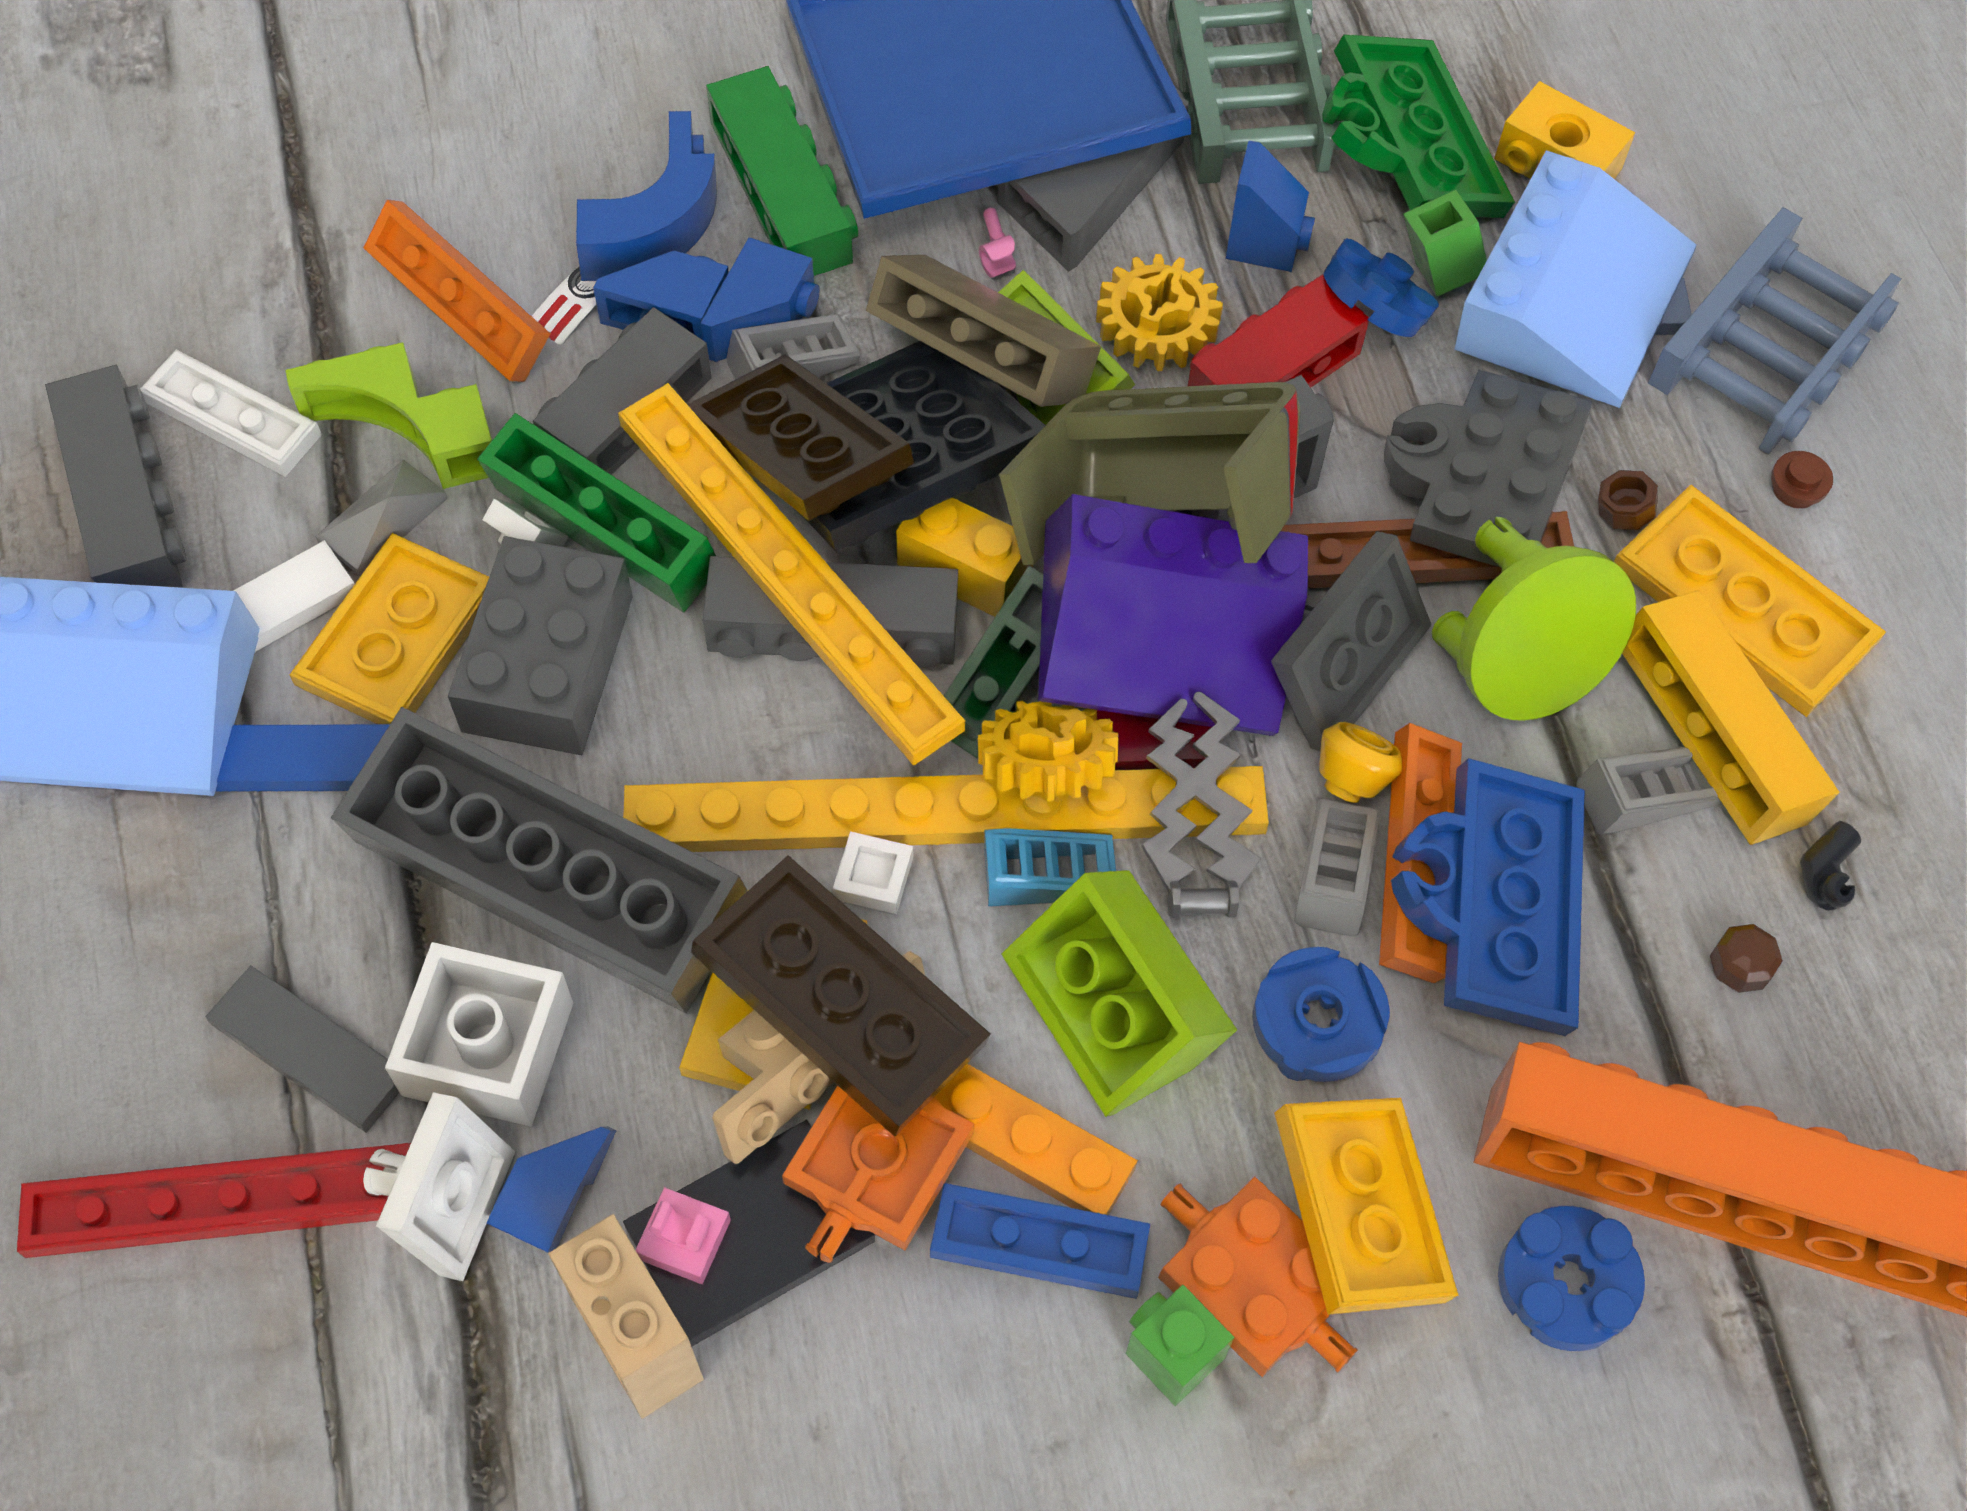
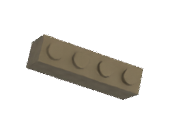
[866,254,1101,407]

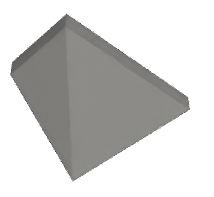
[315,460,447,576]

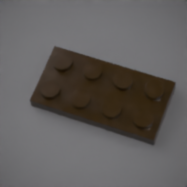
[687,354,915,521]
[691,855,991,1137]

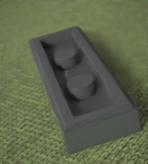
[205,965,399,1133]

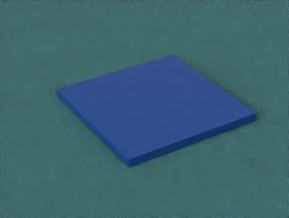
[786,0,1191,219]

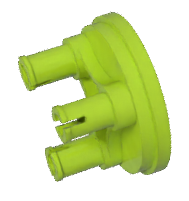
[1432,517,1636,721]

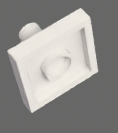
[363,1092,515,1281]

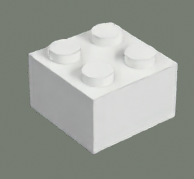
[385,942,574,1127]

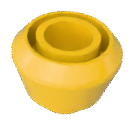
[1319,722,1402,803]

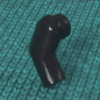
[1800,821,1861,911]

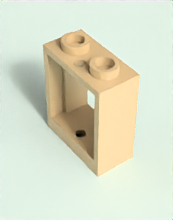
[548,1214,704,1419]

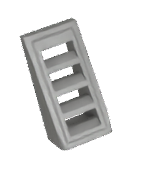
[727,314,861,380]
[1576,747,1722,835]
[1294,798,1381,936]

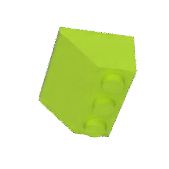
[1001,870,1237,1117]

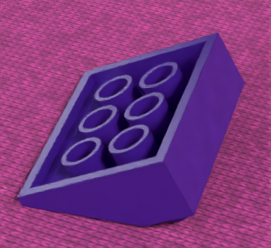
[1038,494,1308,736]

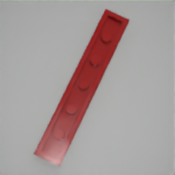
[17,1143,411,1258]

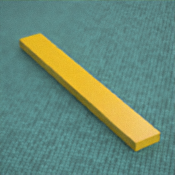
[618,383,965,766]

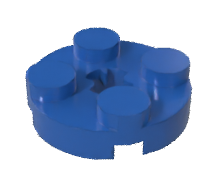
[1324,238,1439,337]
[1252,947,1390,1082]
[1498,1206,1645,1351]

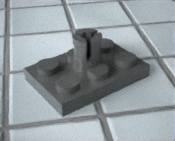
[1271,531,1432,751]

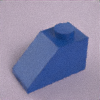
[1225,140,1315,272]
[700,237,820,362]
[593,250,729,340]

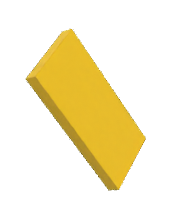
[1614,485,1886,717]

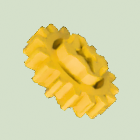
[1096,254,1223,371]
[978,701,1118,801]

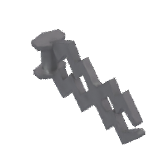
[1141,692,1261,918]

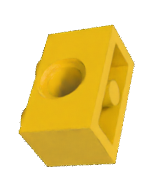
[1494,81,1636,179]

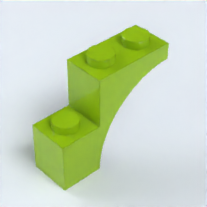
[285,342,492,489]

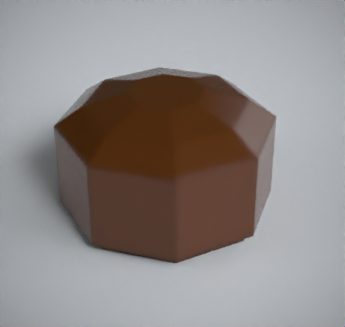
[1598,470,1658,530]
[1710,924,1783,993]

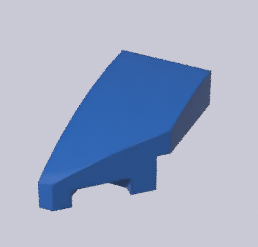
[487,1126,617,1253]

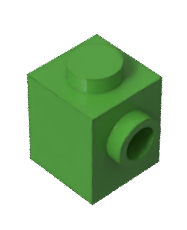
[1403,190,1487,296]
[1126,1285,1235,1406]

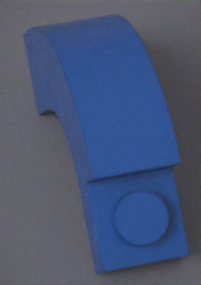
[576,111,717,281]

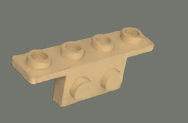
[712,951,925,1164]

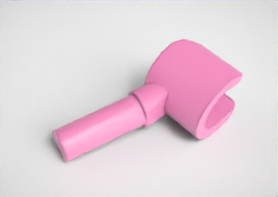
[979,208,1016,278]

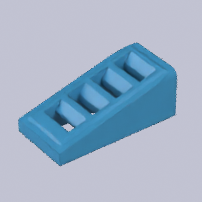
[984,828,1116,907]

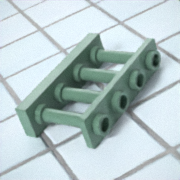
[1166,0,1341,184]

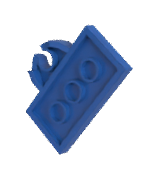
[1390,758,1585,1036]

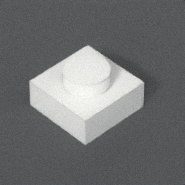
[482,499,568,547]
[833,831,913,915]

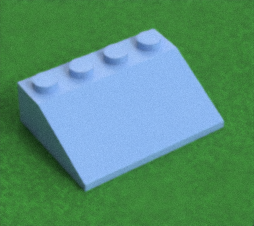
[1454,150,1697,408]
[0,577,260,796]

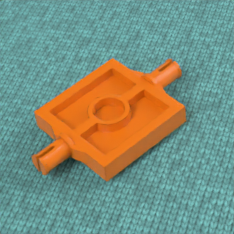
[782,1085,974,1263]
[1158,1176,1358,1377]

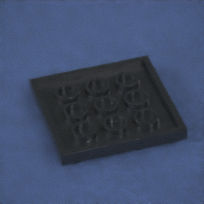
[803,341,1046,552]

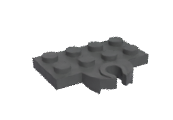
[1384,370,1593,568]

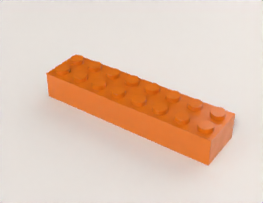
[1473,1042,1967,1317]

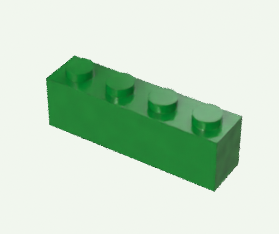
[706,66,858,276]
[477,413,716,613]

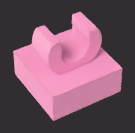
[636,1187,731,1285]

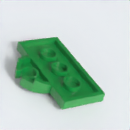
[1322,34,1515,218]

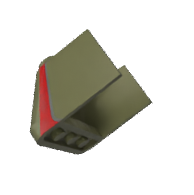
[999,382,1301,565]

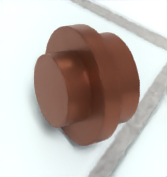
[1771,451,1833,508]

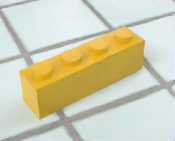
[1622,590,1840,845]

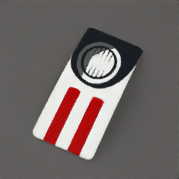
[532,267,597,345]

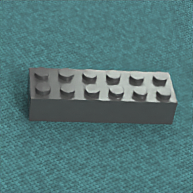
[331,707,748,1014]

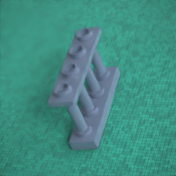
[1648,207,1902,455]

